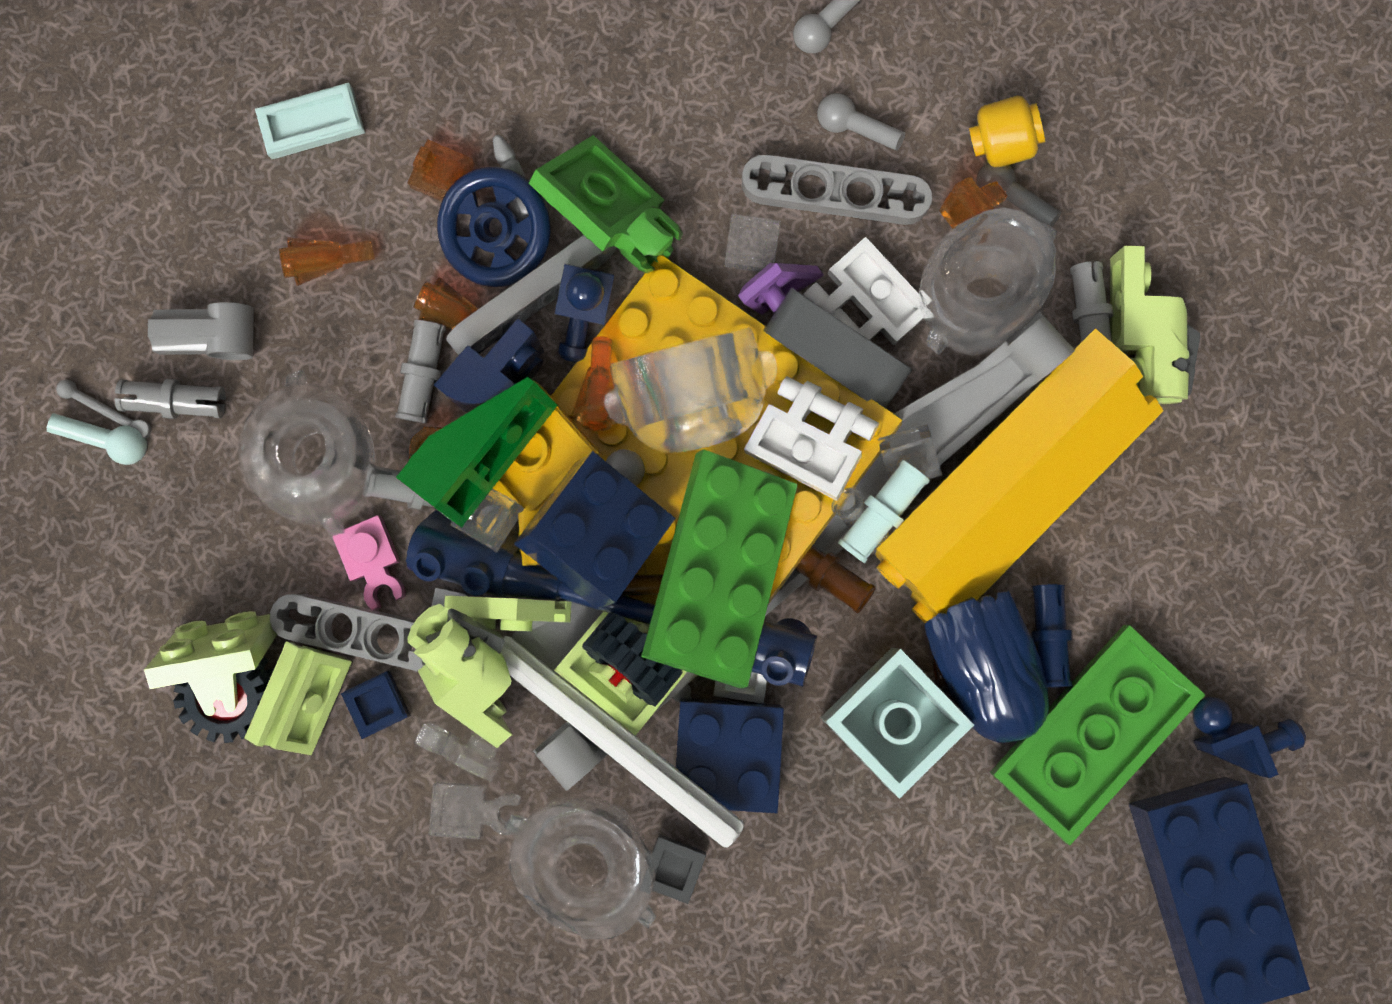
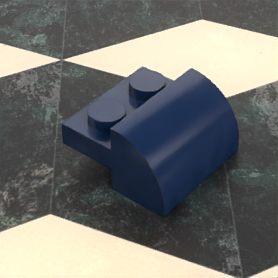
[434,318,544,413]

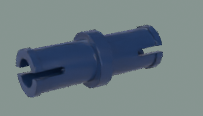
[1031,584,1073,687]

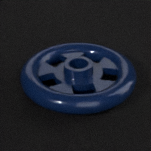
[437,167,551,287]

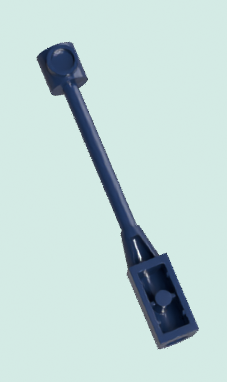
[406,510,818,687]

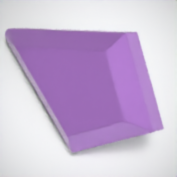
[738,263,823,315]

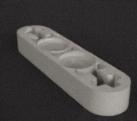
[741,155,932,225]
[446,235,616,355]
[270,594,425,671]

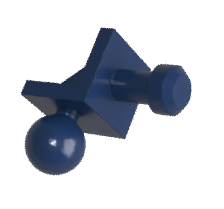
[555,263,615,362]
[1192,697,1306,778]

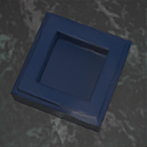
[341,671,411,739]

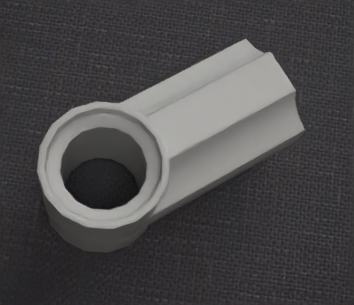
[148,302,254,360]

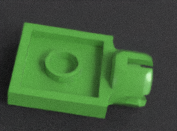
[528,135,683,273]

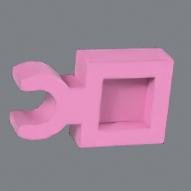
[332,515,405,610]

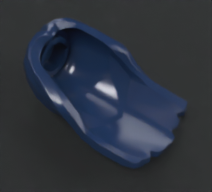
[924,591,1049,743]

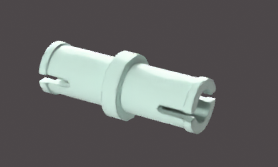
[838,460,930,564]

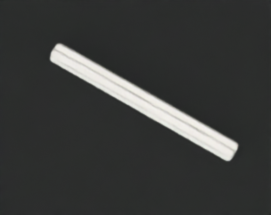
[501,636,744,848]

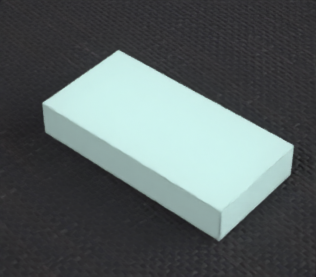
[255,82,365,159]

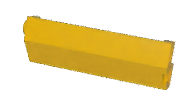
[876,328,1163,623]

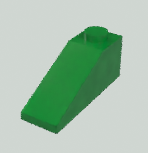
[396,377,558,528]

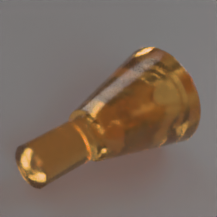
[279,237,375,286]
[413,276,500,343]
[572,336,623,431]

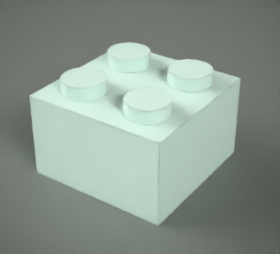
[820,648,974,799]

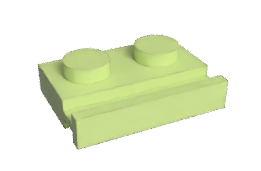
[444,596,572,631]
[244,641,352,755]

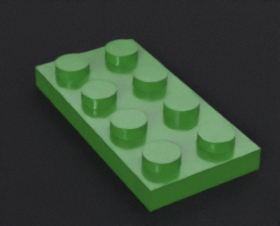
[641,449,798,688]
[990,625,1205,846]

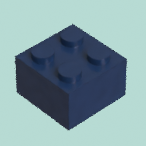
[514,451,676,609]
[676,698,784,814]

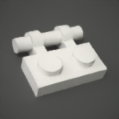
[803,237,933,345]
[744,376,879,501]

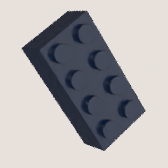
[1129,777,1310,1004]

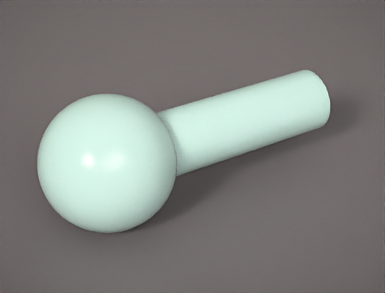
[47,413,147,465]

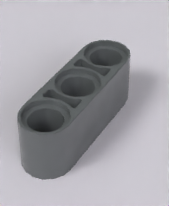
[763,288,913,409]

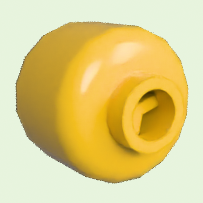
[969,96,1045,167]

